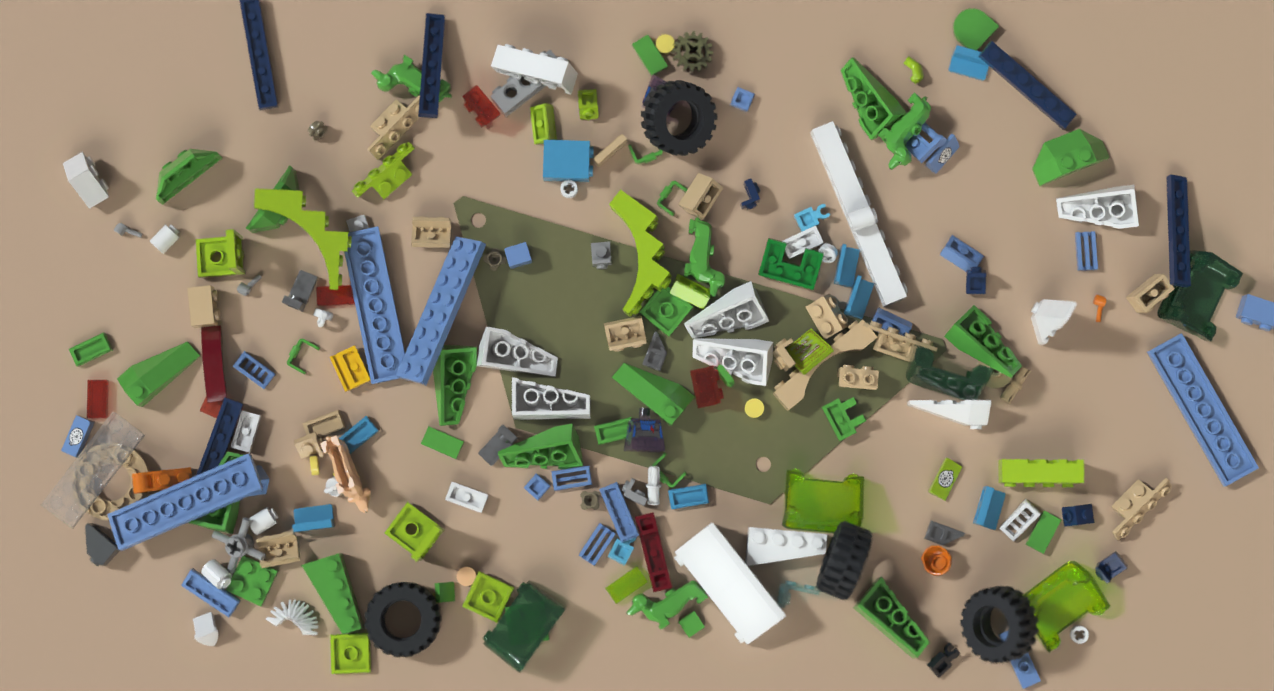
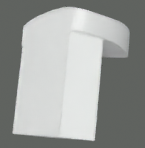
[193,612,218,646]

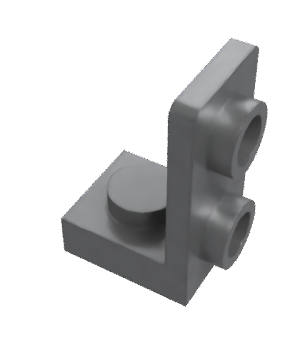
[282,270,318,312]
[478,425,518,466]

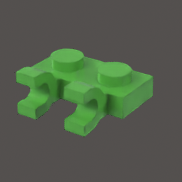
[822,397,866,441]

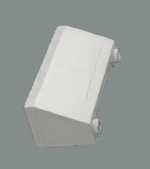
[674,522,786,645]

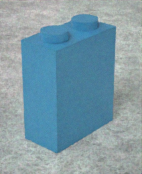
[543,140,594,182]

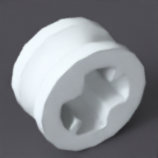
[560,180,578,198]
[1070,625,1089,644]

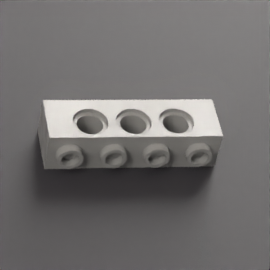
[491,50,557,117]

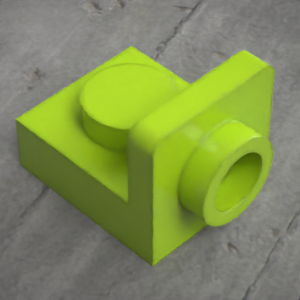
[578,89,599,120]

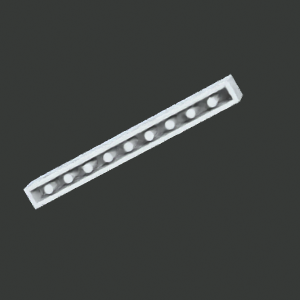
[810,121,908,307]

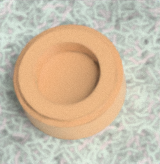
[457,567,477,586]

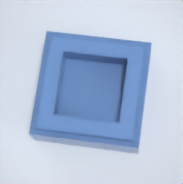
[730,87,755,112]
[524,473,551,500]

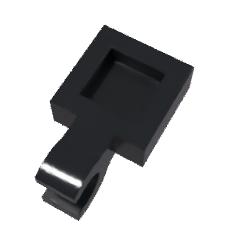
[927,643,960,678]

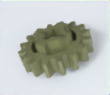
[672,31,713,73]

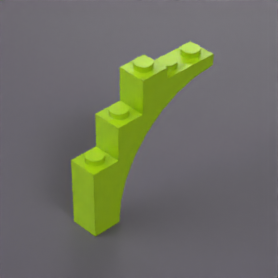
[254,188,352,290]
[609,189,672,317]

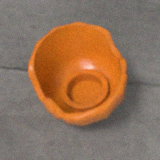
[921,545,952,576]

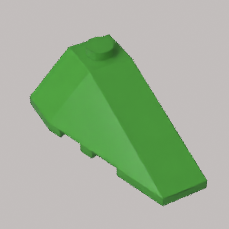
[841,57,906,140]
[944,305,1022,378]
[433,345,477,426]
[612,363,695,426]
[498,424,583,469]
[189,452,243,534]

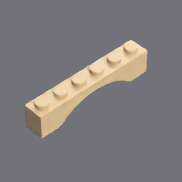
[773,320,877,411]

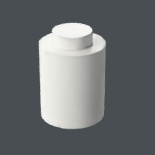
[846,206,877,232]
[150,224,180,254]
[249,507,279,536]
[201,559,232,589]

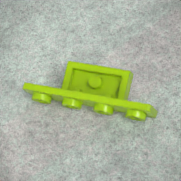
[351,142,415,199]

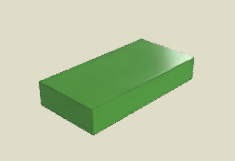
[632,35,668,77]
[69,332,113,367]
[594,417,634,445]
[421,426,464,459]
[1025,511,1061,554]

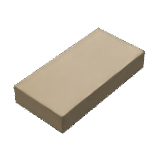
[594,134,627,167]
[302,410,346,438]

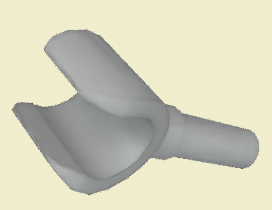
[114,223,142,238]
[237,274,262,296]

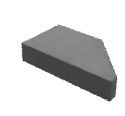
[642,331,667,371]
[924,521,965,545]

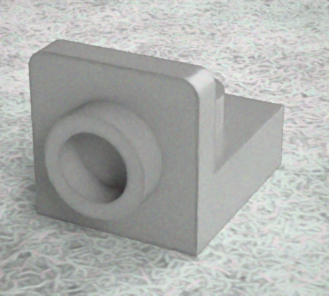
[591,242,612,269]
[622,478,647,506]

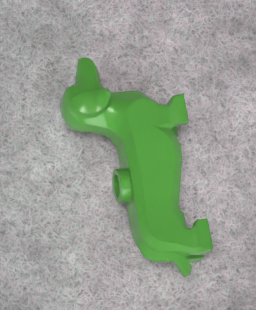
[371,55,452,102]
[878,92,931,170]
[684,217,725,297]
[626,580,708,630]

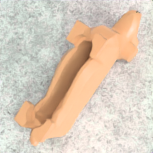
[320,435,371,513]

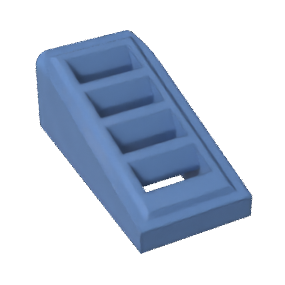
[233,351,275,389]

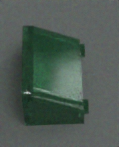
[1158,250,1243,341]
[906,345,993,400]
[482,581,567,673]

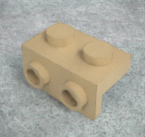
[411,216,452,248]
[806,294,849,340]
[604,316,647,352]
[773,338,796,372]
[837,365,879,390]
[256,531,300,568]

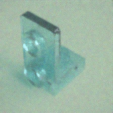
[776,580,820,608]

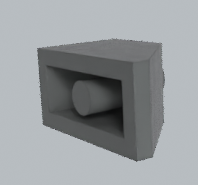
[85,523,120,567]

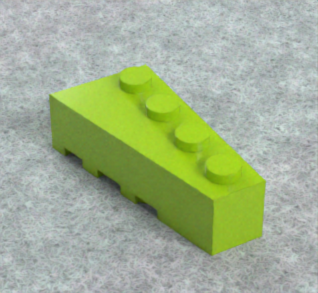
[998,459,1084,488]

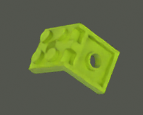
[195,229,245,278]
[384,502,445,561]

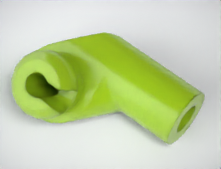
[903,56,924,84]

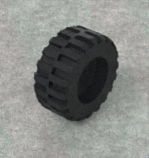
[641,80,717,156]
[816,521,873,600]
[364,582,441,657]
[960,586,1039,664]

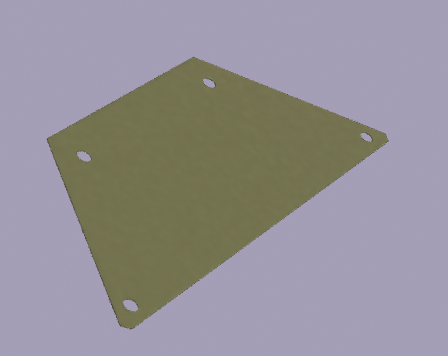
[454,196,947,504]

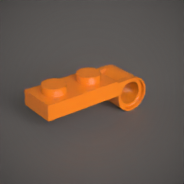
[132,467,192,494]

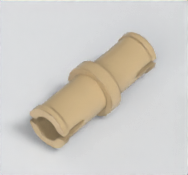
[1000,366,1031,404]

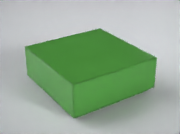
[435,582,455,603]
[678,611,705,638]

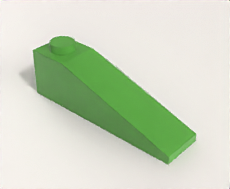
[117,342,200,407]

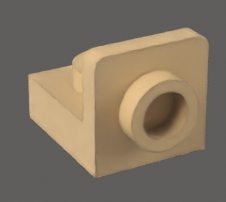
[294,432,324,459]

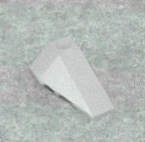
[1056,184,1139,229]
[684,281,769,338]
[1031,299,1077,346]
[477,327,558,377]
[693,338,773,386]
[907,400,991,429]

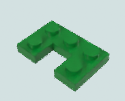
[758,238,824,290]

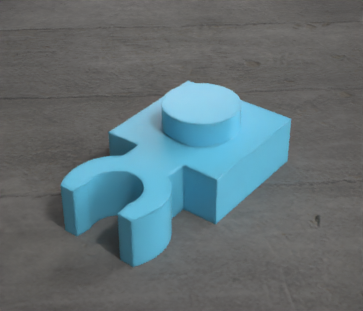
[794,204,830,232]
[608,537,637,566]

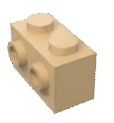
[678,173,723,220]
[1126,274,1175,313]
[187,285,220,328]

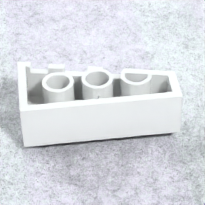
[491,44,578,95]
[512,377,591,420]
[745,527,827,566]

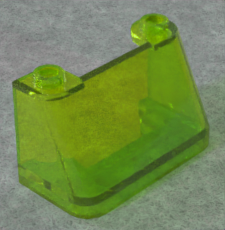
[782,469,864,533]
[1023,561,1111,653]

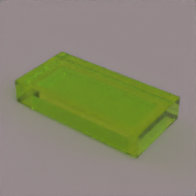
[605,566,648,604]

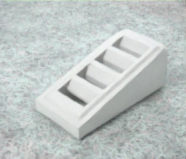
[999,499,1041,542]

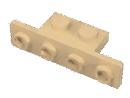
[368,95,420,160]
[863,321,938,362]
[1112,478,1172,541]

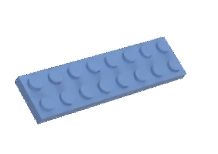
[344,226,405,384]
[396,236,486,385]
[1147,333,1259,487]
[107,453,264,551]

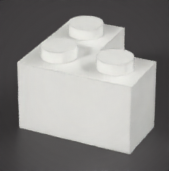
[63,152,109,209]

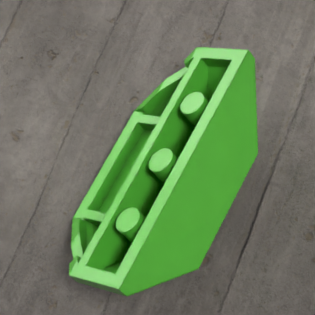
[1032,129,1110,186]
[156,149,222,205]
[246,165,299,233]

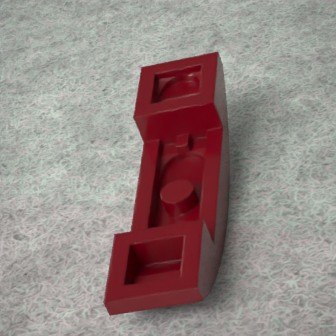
[201,325,227,403]
[635,512,672,593]

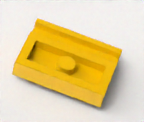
[330,345,371,392]

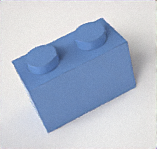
[1235,294,1274,331]

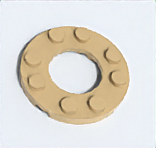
[72,443,150,520]

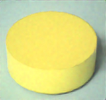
[656,34,675,54]
[745,398,764,418]
[310,456,320,476]

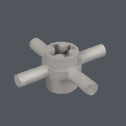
[212,518,266,573]

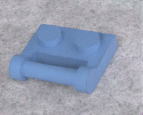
[906,121,946,163]

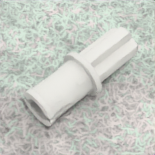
[646,466,661,505]

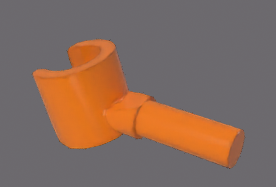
[1093,295,1106,322]

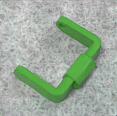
[628,144,663,164]
[657,181,688,217]
[287,339,320,375]
[716,365,734,387]
[652,452,687,488]

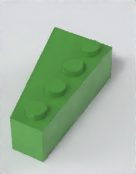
[302,553,364,634]
[853,576,930,658]

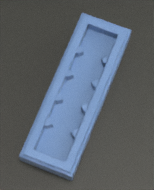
[599,482,639,543]
[181,569,241,617]
[998,630,1041,689]

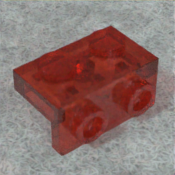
[462,85,500,130]
[690,365,724,409]

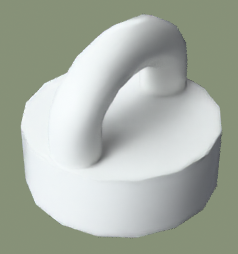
[819,243,838,263]
[313,308,333,327]
[324,476,341,497]

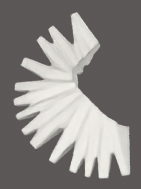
[266,599,318,635]

